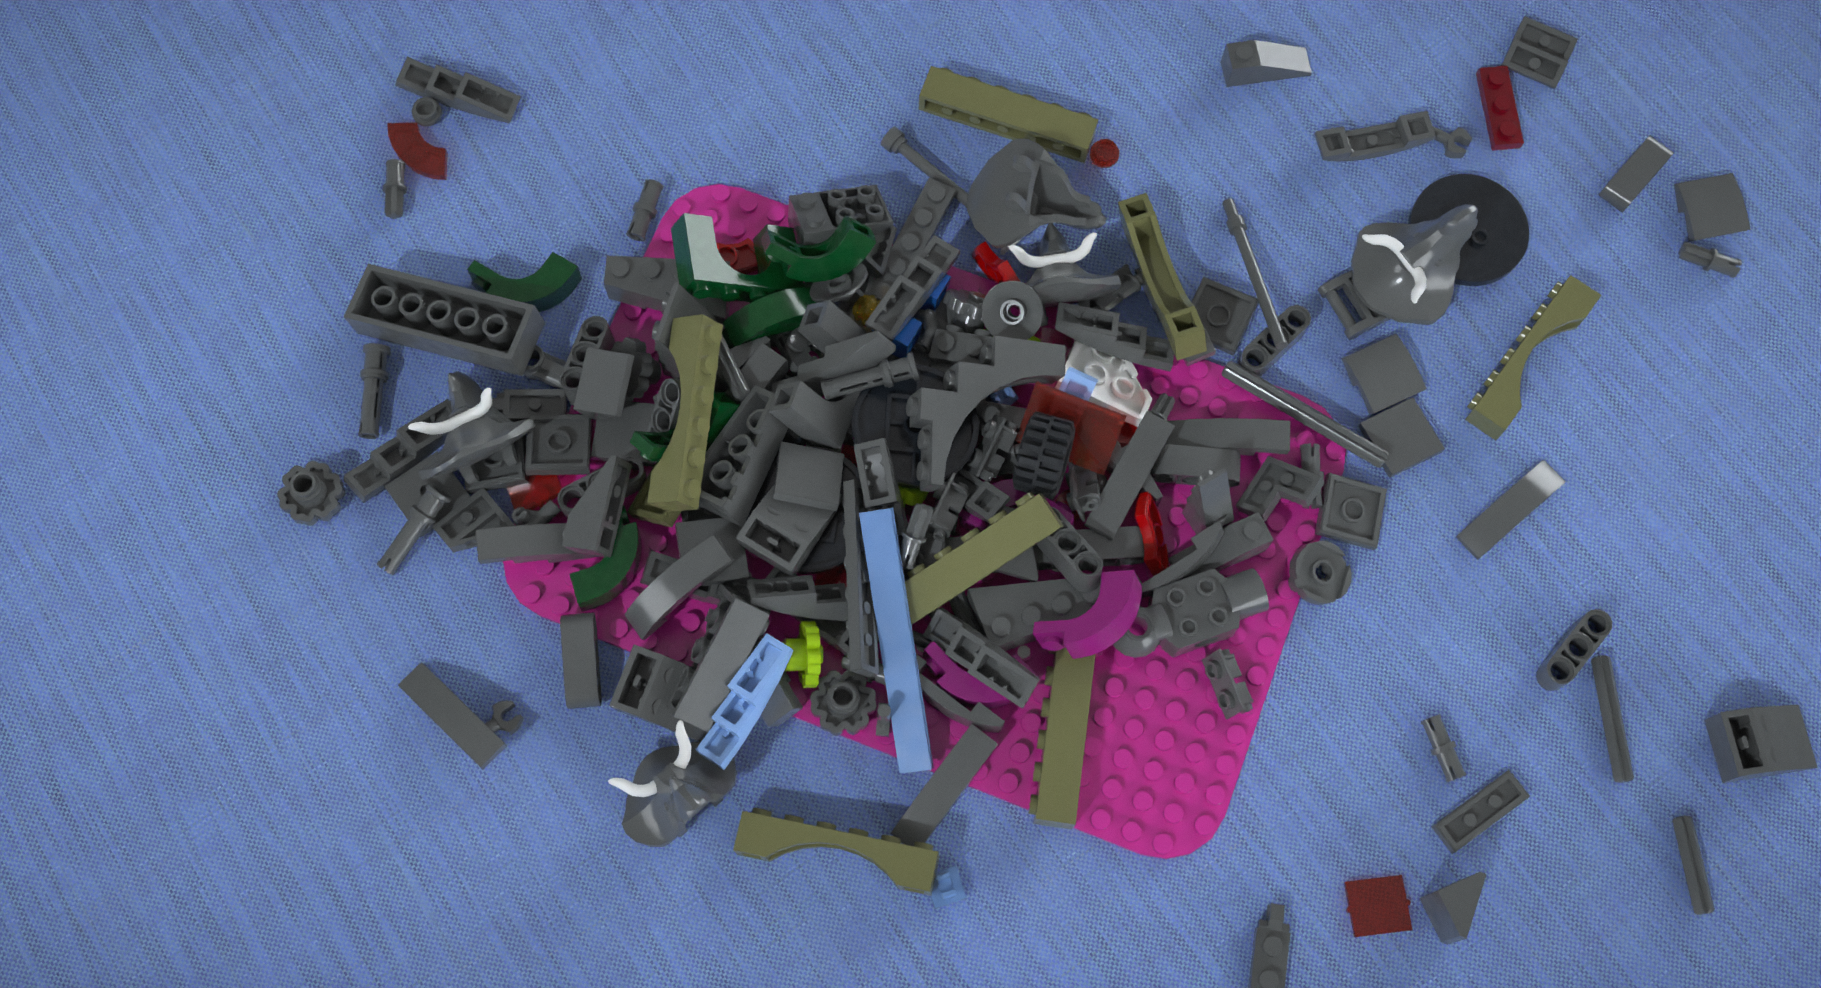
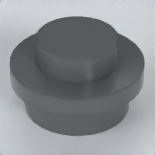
[412,97,442,127]

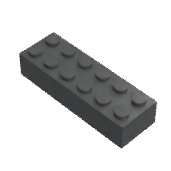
[344,264,545,376]

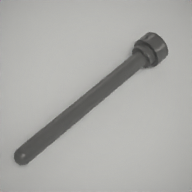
[881,126,968,208]

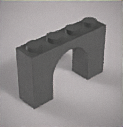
[768,300,867,450]

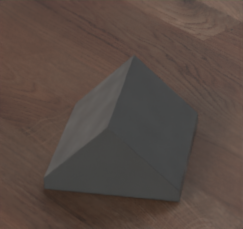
[573,348,634,420]
[1419,872,1486,945]

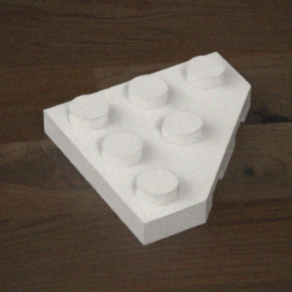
[1055,340,1152,427]

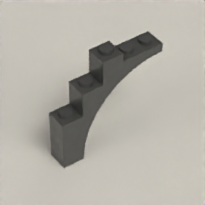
[906,336,1065,492]

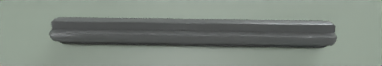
[1222,361,1389,468]

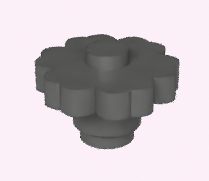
[943,288,986,334]
[610,337,661,402]
[277,461,345,526]
[810,669,876,736]

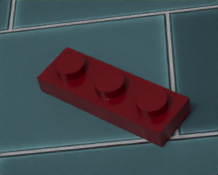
[1476,66,1524,151]

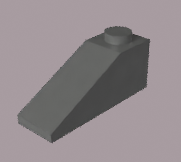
[1220,40,1312,87]
[562,455,632,558]
[1169,512,1274,578]

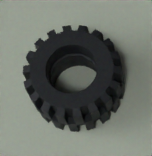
[1013,411,1075,499]

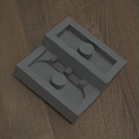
[1501,16,1578,89]
[1674,173,1751,241]
[1341,334,1427,414]

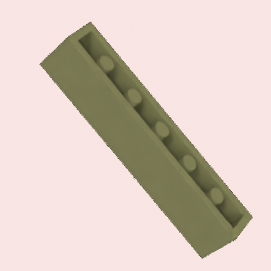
[919,66,1099,163]
[905,492,1063,625]
[1028,648,1095,829]

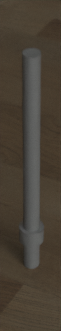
[1222,198,1288,350]

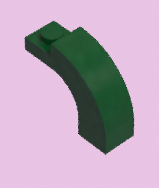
[761,215,876,282]
[467,252,582,312]
[722,287,816,349]
[630,391,740,462]
[570,505,642,612]

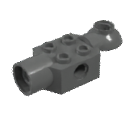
[1113,568,1269,658]

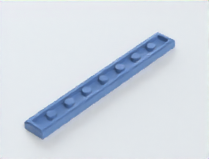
[859,508,934,774]

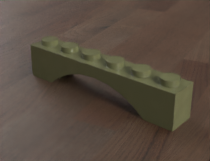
[1118,193,1207,360]
[1465,275,1602,441]
[647,314,723,512]
[733,808,940,896]

